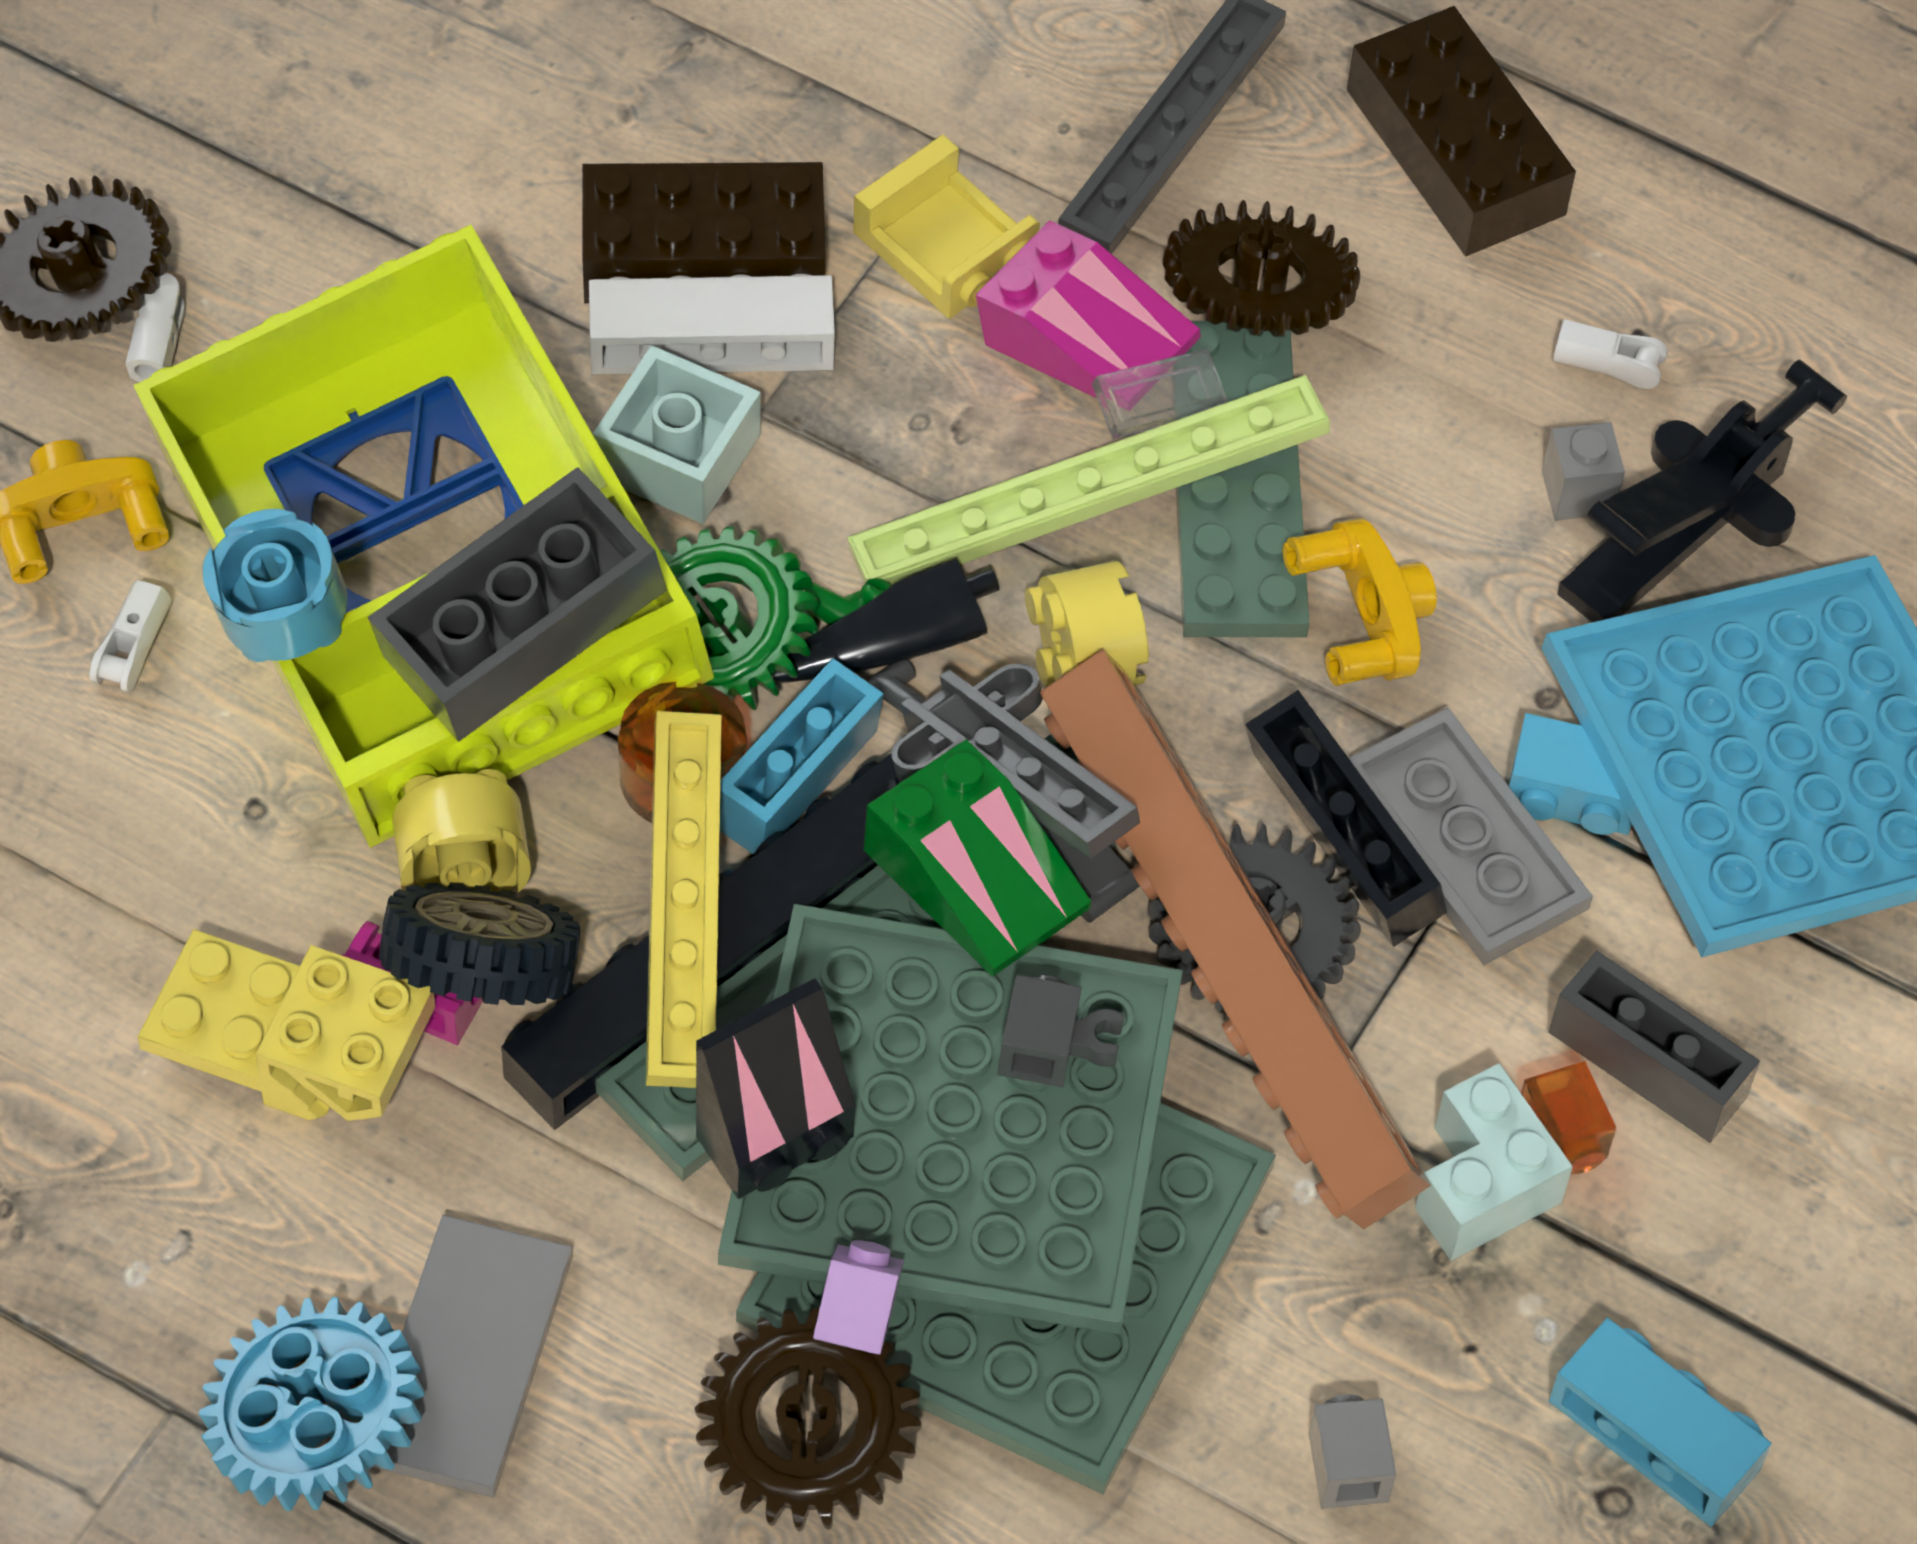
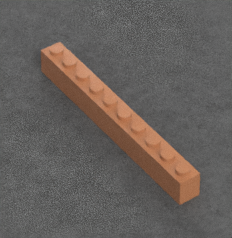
[1040,649,1431,1229]

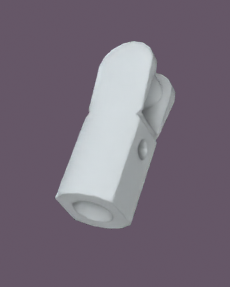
[126,273,186,382]
[1553,319,1668,389]
[89,580,172,693]

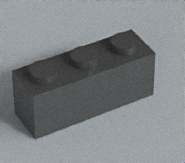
[1548,950,1760,1143]

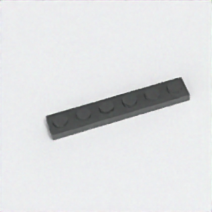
[1058,0,1286,254]

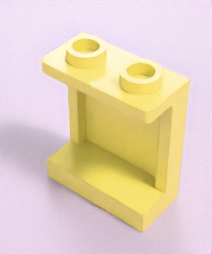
[853,134,1040,319]

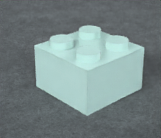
[593,345,761,524]

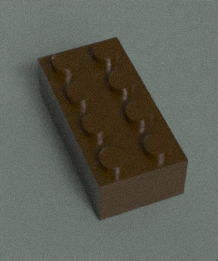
[1347,6,1576,257]
[582,162,826,304]

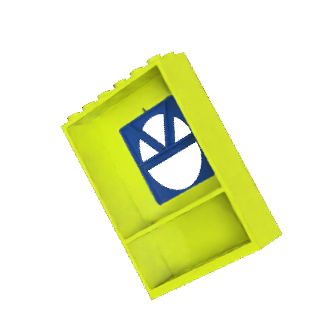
[133,224,714,848]

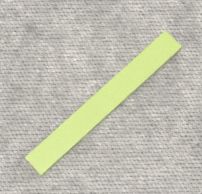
[847,375,1330,587]

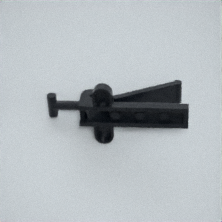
[1557,359,1847,623]

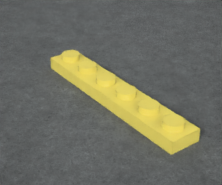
[646,711,722,1088]

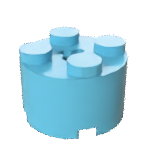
[203,509,347,662]

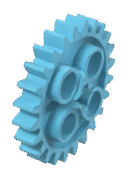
[199,1297,425,1511]

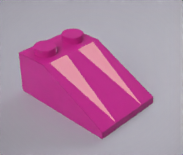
[975,220,1201,413]

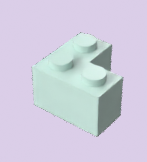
[1415,1063,1573,1261]

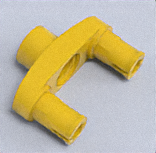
[0,440,169,584]
[1282,518,1437,686]

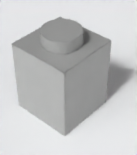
[1542,422,1625,521]
[1308,1395,1396,1509]

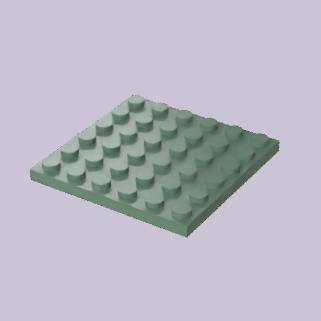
[718,904,1183,1335]
[736,1103,1276,1495]

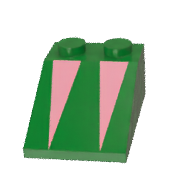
[864,739,1092,977]

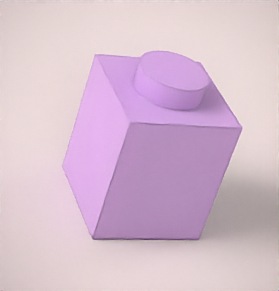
[813,1240,904,1355]

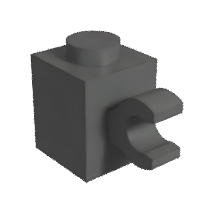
[998,974,1124,1088]

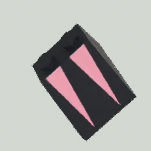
[696,978,855,1199]

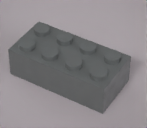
[368,467,667,742]

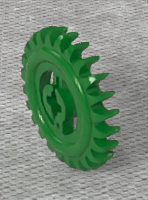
[658,526,819,718]

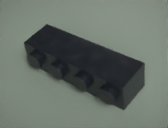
[1245,690,1447,947]

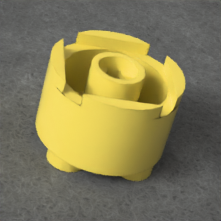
[1025,561,1149,686]
[392,769,531,893]

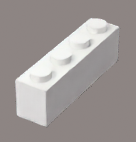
[589,274,835,375]

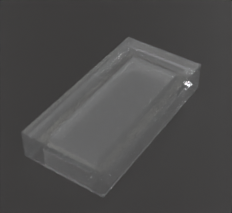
[1092,348,1229,439]

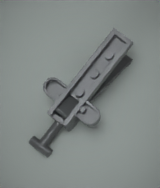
[866,660,1140,923]

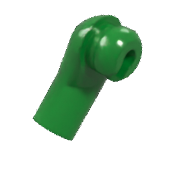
[804,578,891,625]

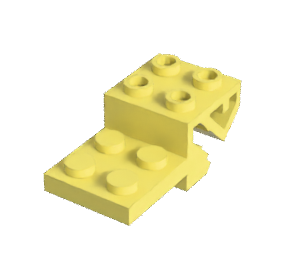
[137,929,435,1121]

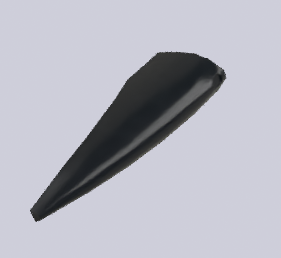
[772,559,1000,684]

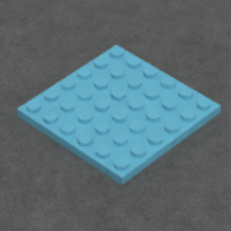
[1541,555,1917,958]

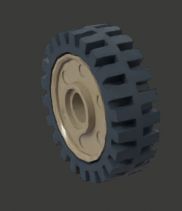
[379,882,581,1005]

